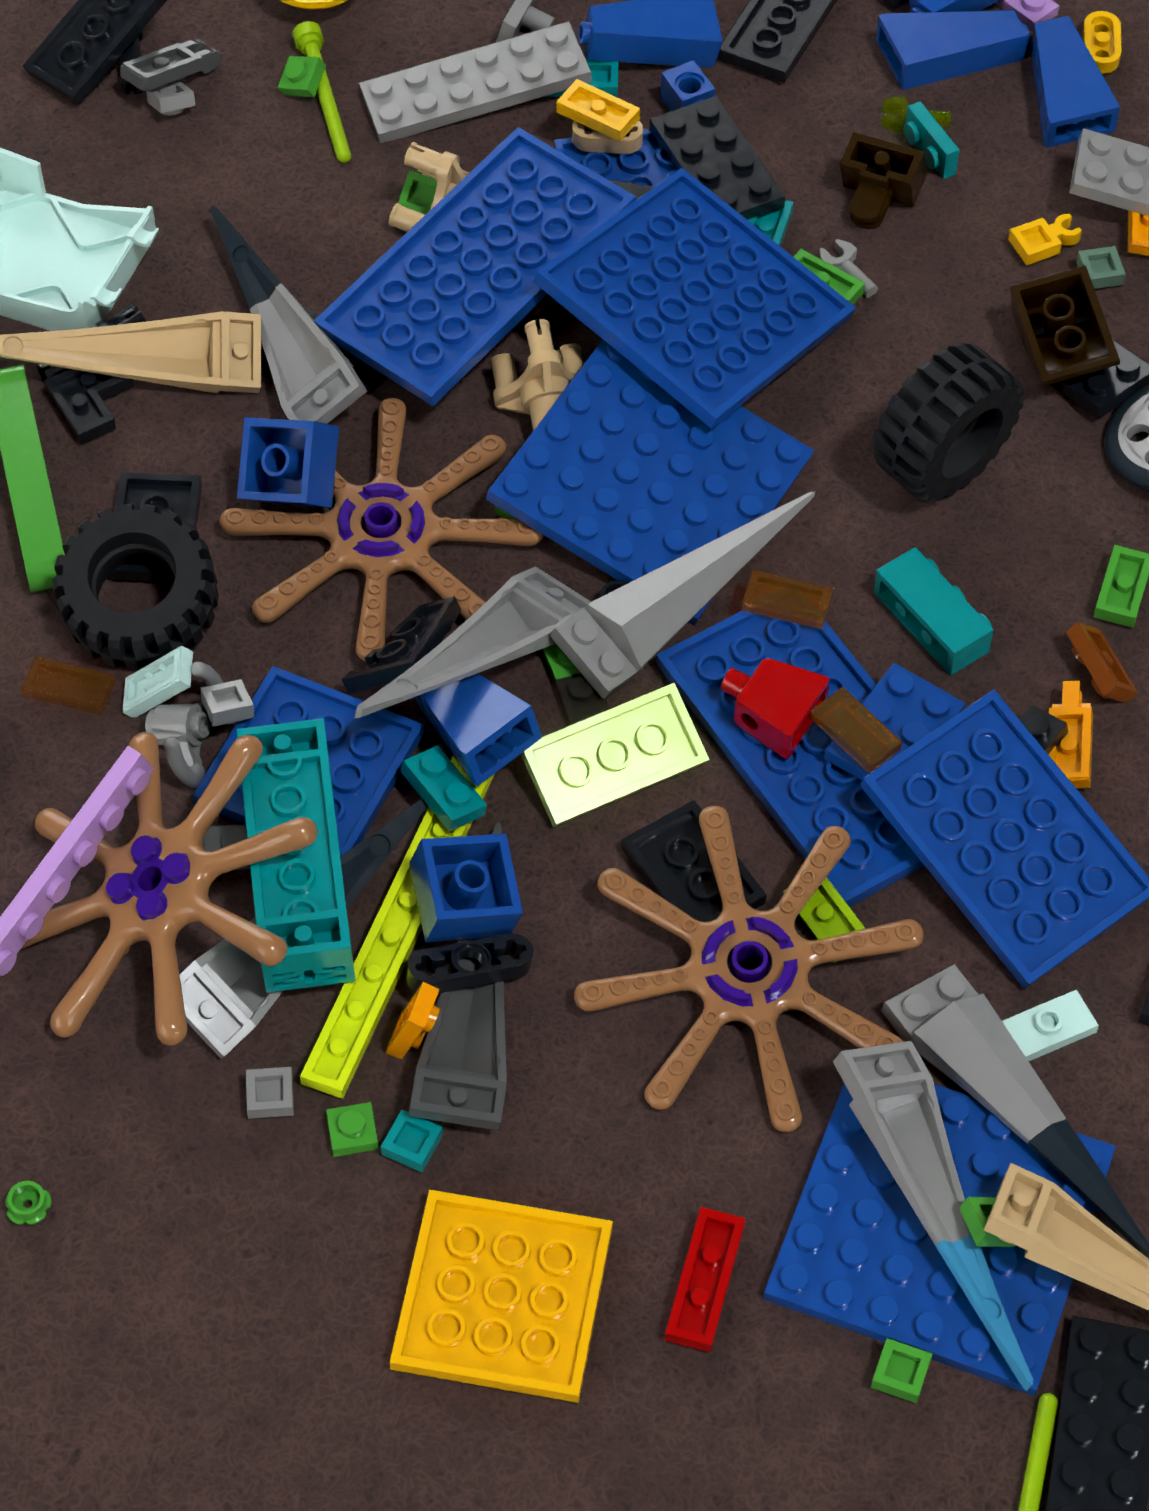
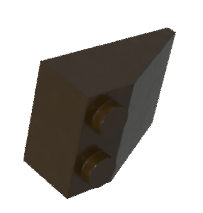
[1010,265,1120,386]

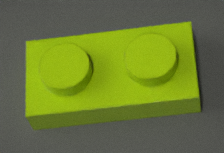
[783,877,865,963]

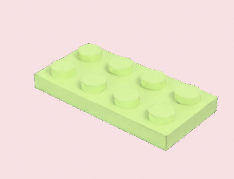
[521,683,710,827]

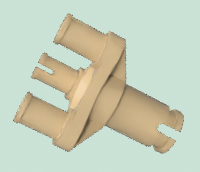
[388,142,470,232]
[490,319,584,431]

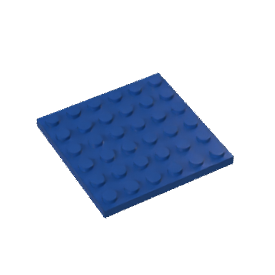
[533,168,856,429]
[486,340,814,626]
[763,1083,1116,1396]

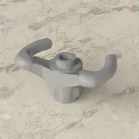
[145,662,224,788]

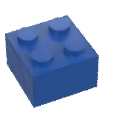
[237,417,339,508]
[409,833,523,942]

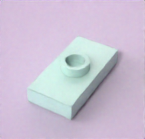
[123,646,193,717]
[1002,990,1099,1061]

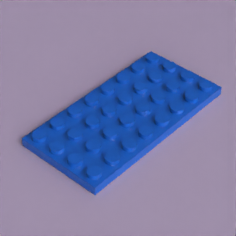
[313,127,636,406]
[656,584,924,907]

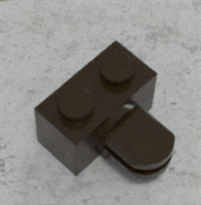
[840,132,927,229]

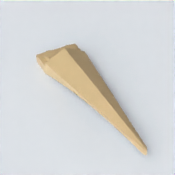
[0,311,261,394]
[984,1163,1149,1310]

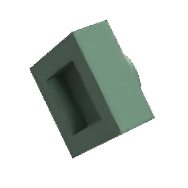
[1076,246,1126,289]

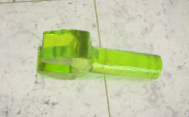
[881,96,951,132]

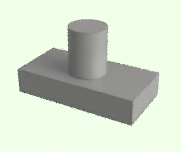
[496,0,555,42]

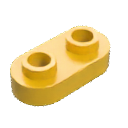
[1082,11,1122,74]

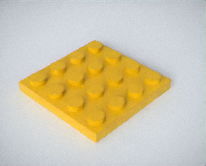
[390,1189,613,1403]

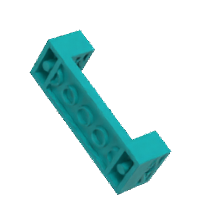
[237,718,356,993]

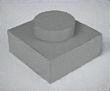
[146,81,195,115]
[200,679,254,727]
[246,1067,294,1119]

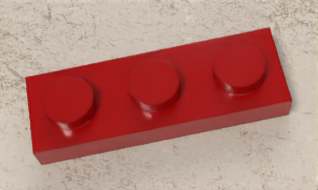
[665,1207,746,1353]

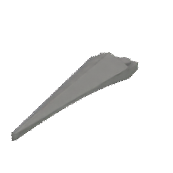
[549,492,815,699]
[354,566,591,718]

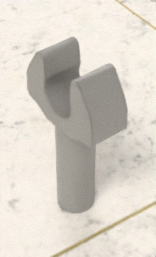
[819,239,878,298]

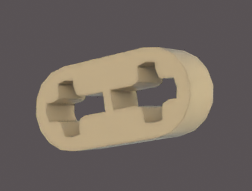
[572,121,643,154]

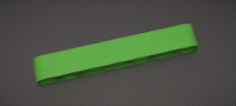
[0,364,65,593]

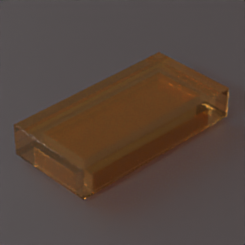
[742,570,833,629]
[21,656,116,715]
[810,687,902,773]

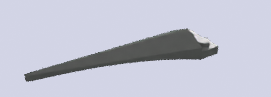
[408,822,507,1131]

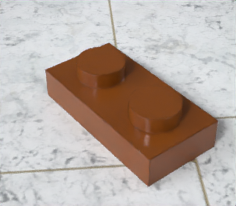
[1066,622,1138,703]

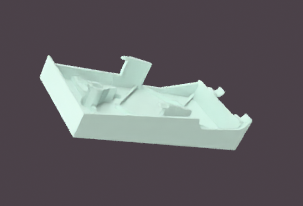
[0,148,159,331]

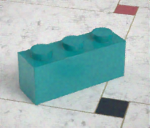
[873,547,994,676]

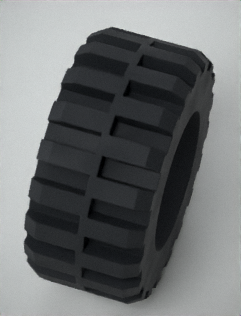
[872,343,1024,502]
[53,504,219,671]

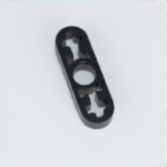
[406,933,534,994]

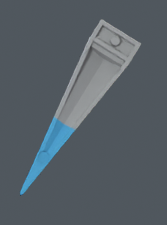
[833,1041,1033,1391]

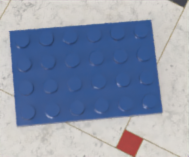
[860,689,1149,990]

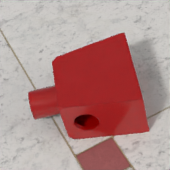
[721,658,830,760]

